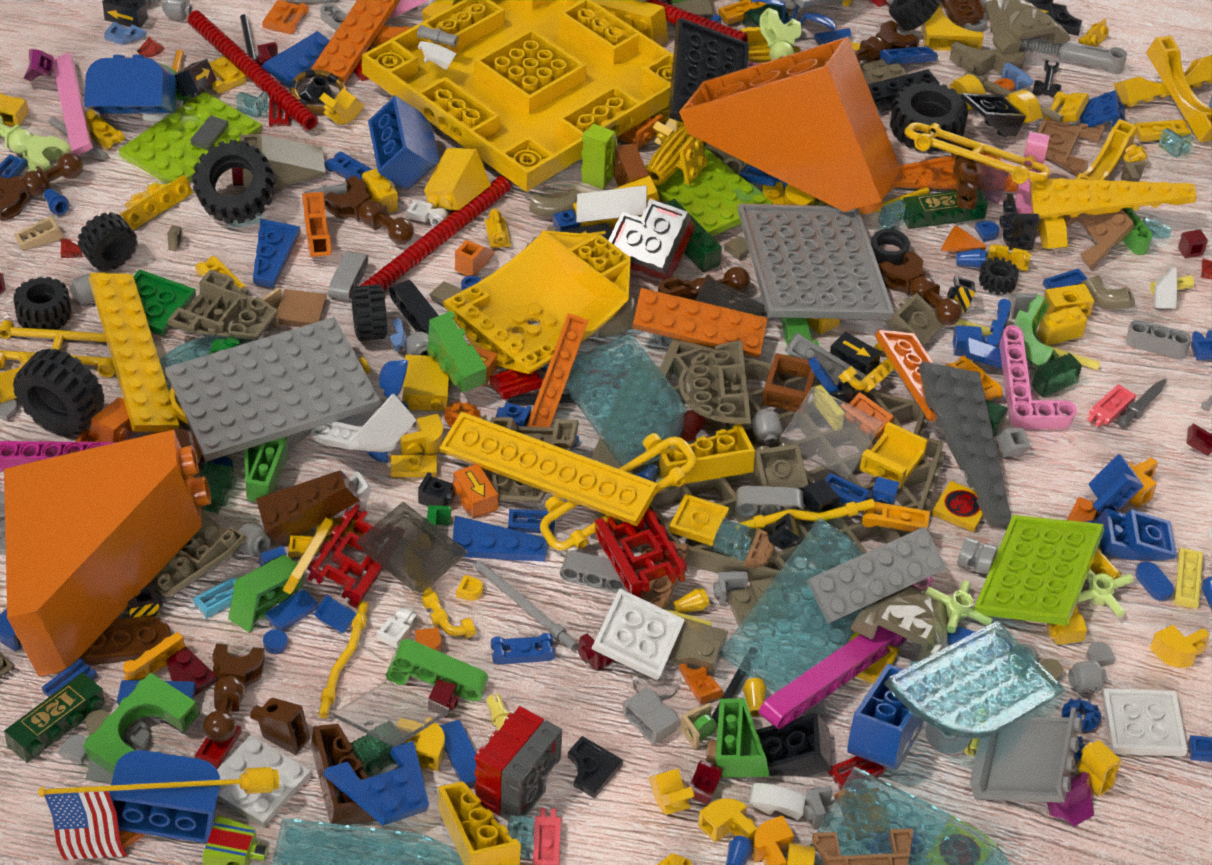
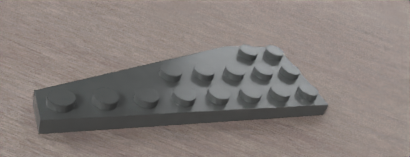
[919,361,1011,528]

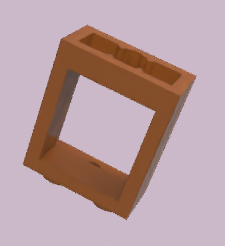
[614,143,649,187]
[762,353,816,414]

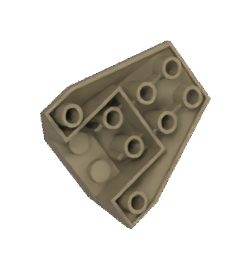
[240,134,326,191]
[148,508,247,598]

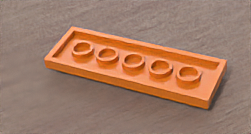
[310,0,400,83]
[632,288,767,359]
[875,330,937,422]

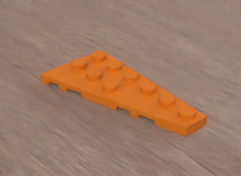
[892,152,1018,192]

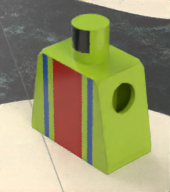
[202,815,268,865]

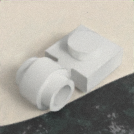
[406,199,448,227]
[376,607,419,649]

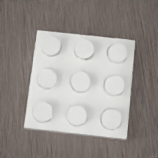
[591,588,685,681]
[1102,688,1187,756]
[217,735,311,828]

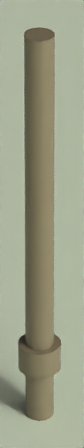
[964,71,1063,123]

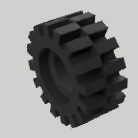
[979,257,1019,295]

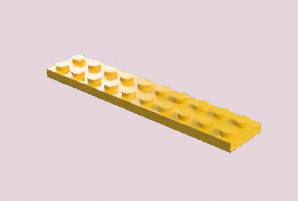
[89,273,179,432]
[439,412,659,526]

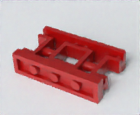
[307,504,405,609]
[594,507,687,598]

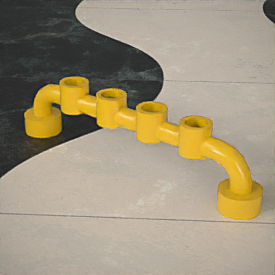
[838,342,895,393]
[404,532,476,638]

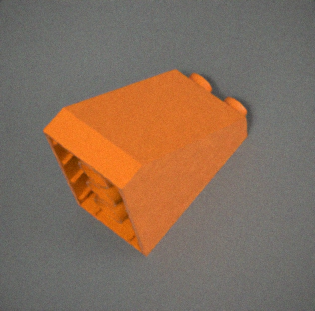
[679,37,901,214]
[4,429,211,677]

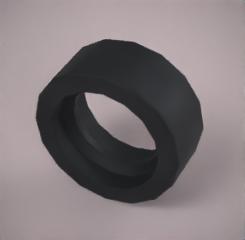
[871,229,910,266]

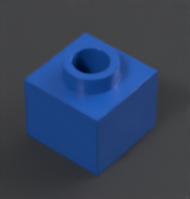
[553,210,580,232]
[871,476,900,505]

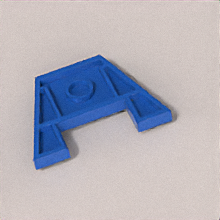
[323,741,429,826]

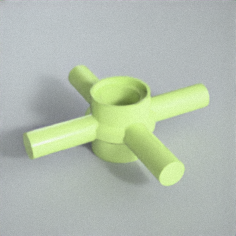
[1077,568,1133,618]
[924,580,993,633]

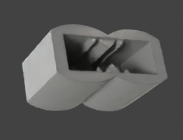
[622,688,679,745]

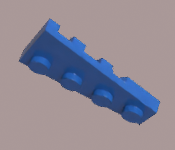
[262,31,330,88]
[253,218,301,288]
[451,516,547,562]

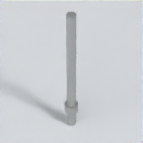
[475,560,578,650]

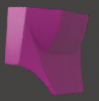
[23,49,54,82]
[1047,772,1094,826]

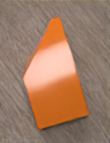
[414,627,442,652]
[679,663,723,705]

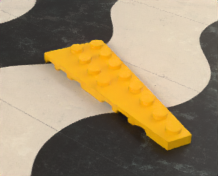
[1029,178,1197,220]

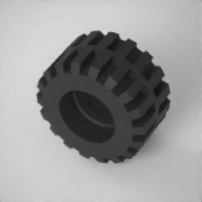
[889,0,940,31]
[78,212,138,271]
[13,277,72,330]
[351,284,387,341]

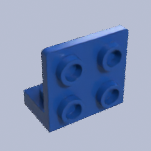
[1080,90,1126,127]
[1089,454,1144,513]

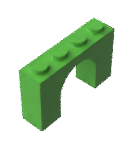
[83,672,200,774]

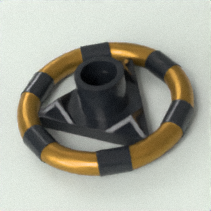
[289,69,347,114]

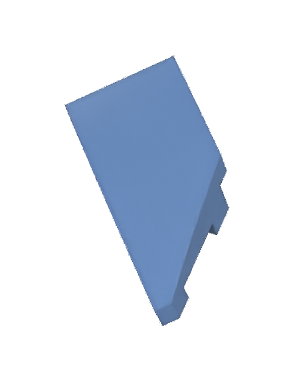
[104,22,147,45]
[1001,62,1034,91]
[390,318,407,352]

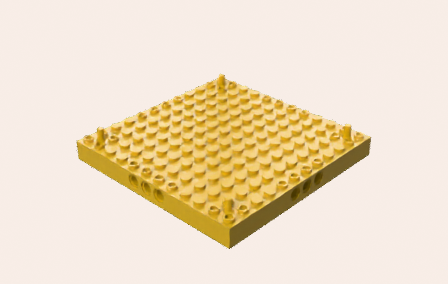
[362,0,674,192]

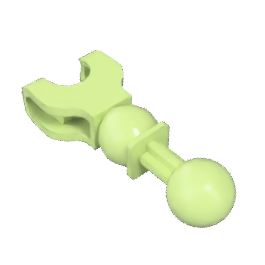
[760,8,801,60]
[0,115,72,172]

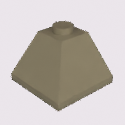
[668,618,728,676]

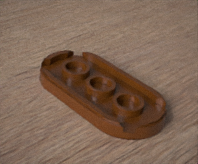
[940,0,985,25]
[79,616,171,665]

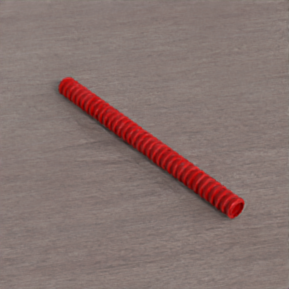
[644,0,748,43]
[187,10,318,130]
[350,176,511,299]

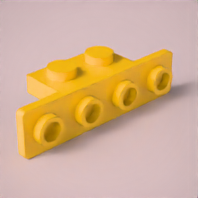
[120,175,193,230]

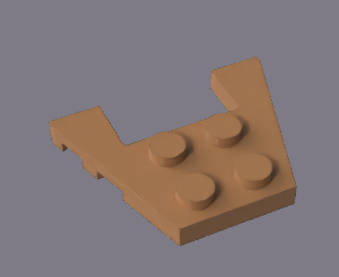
[1037,120,1105,175]
[1063,209,1134,270]
[812,828,914,865]

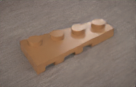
[638,544,690,610]

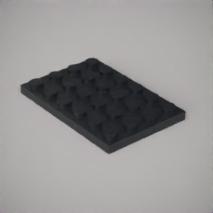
[668,18,749,123]

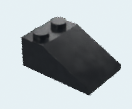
[960,93,1026,137]
[756,712,832,776]

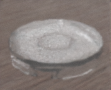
[632,660,681,701]

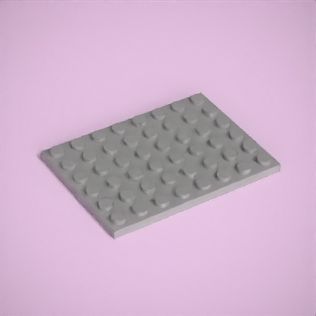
[737,204,894,320]
[165,317,381,461]

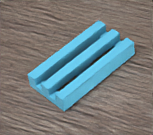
[193,577,237,619]

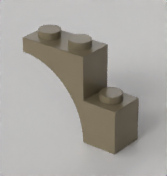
[949,42,1025,76]

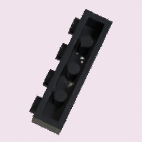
[867,69,940,113]

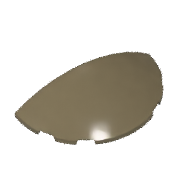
[679,340,751,424]

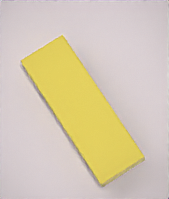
[1174,548,1203,609]

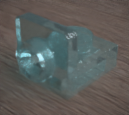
[236,91,269,118]
[1158,128,1193,158]
[879,200,906,229]

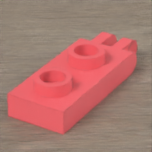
[1087,384,1136,428]
[533,808,561,865]

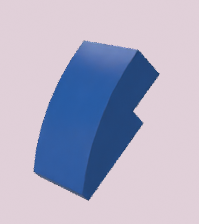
[1096,508,1177,561]

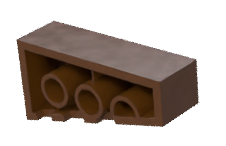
[256,470,360,546]
[311,723,376,827]

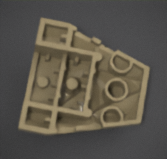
[985,0,1071,55]
[168,269,277,340]
[490,417,579,503]
[851,586,948,671]

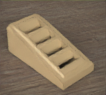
[14,215,64,250]

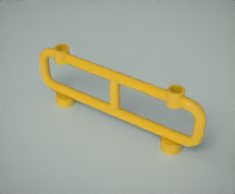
[905,122,1050,184]
[0,320,115,378]
[540,433,696,551]

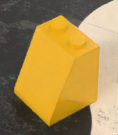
[424,148,491,210]

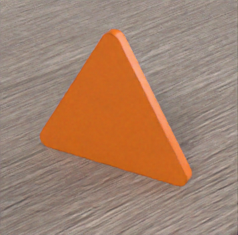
[941,226,986,255]

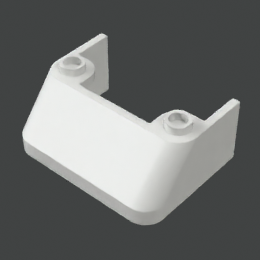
[311,394,416,452]

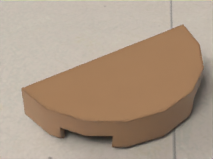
[744,528,775,568]

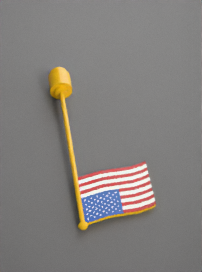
[38,767,279,860]

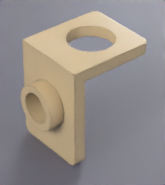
[262,287,282,328]
[680,703,712,749]

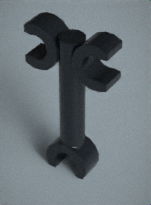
[1032,60,1062,98]

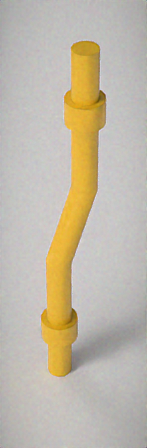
[735,499,875,533]
[318,601,369,719]

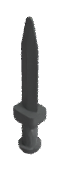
[1117,379,1167,428]

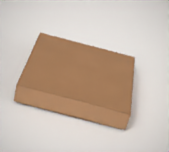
[277,289,327,327]

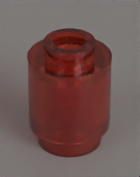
[674,410,705,442]

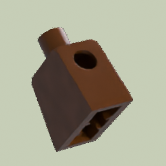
[250,698,310,755]

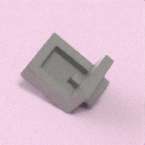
[713,571,748,605]
[804,786,833,830]

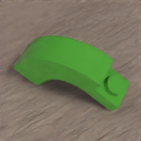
[1014,295,1059,374]

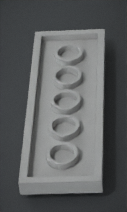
[806,527,947,624]

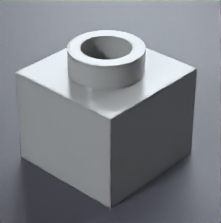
[996,427,1031,458]

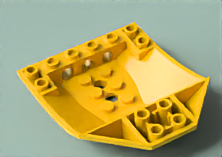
[443,230,630,374]

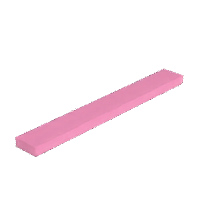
[53,52,93,155]

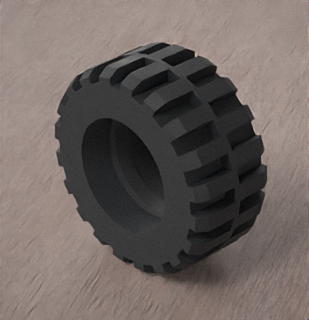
[890,82,968,153]
[192,140,276,224]
[13,349,104,436]

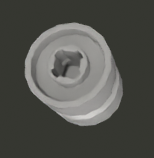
[957,537,998,575]

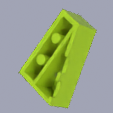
[580,124,618,190]

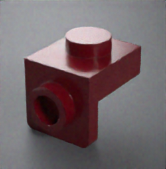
[256,42,278,74]
[1186,423,1212,456]
[578,633,614,671]
[688,760,723,805]

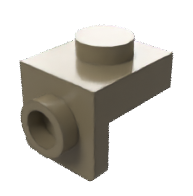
[1121,161,1145,182]

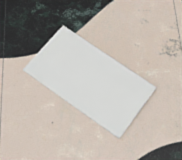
[576,186,647,223]

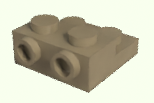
[860,59,907,84]
[886,293,944,346]
[754,443,808,490]
[727,577,791,634]

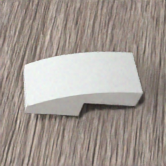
[748,783,806,820]

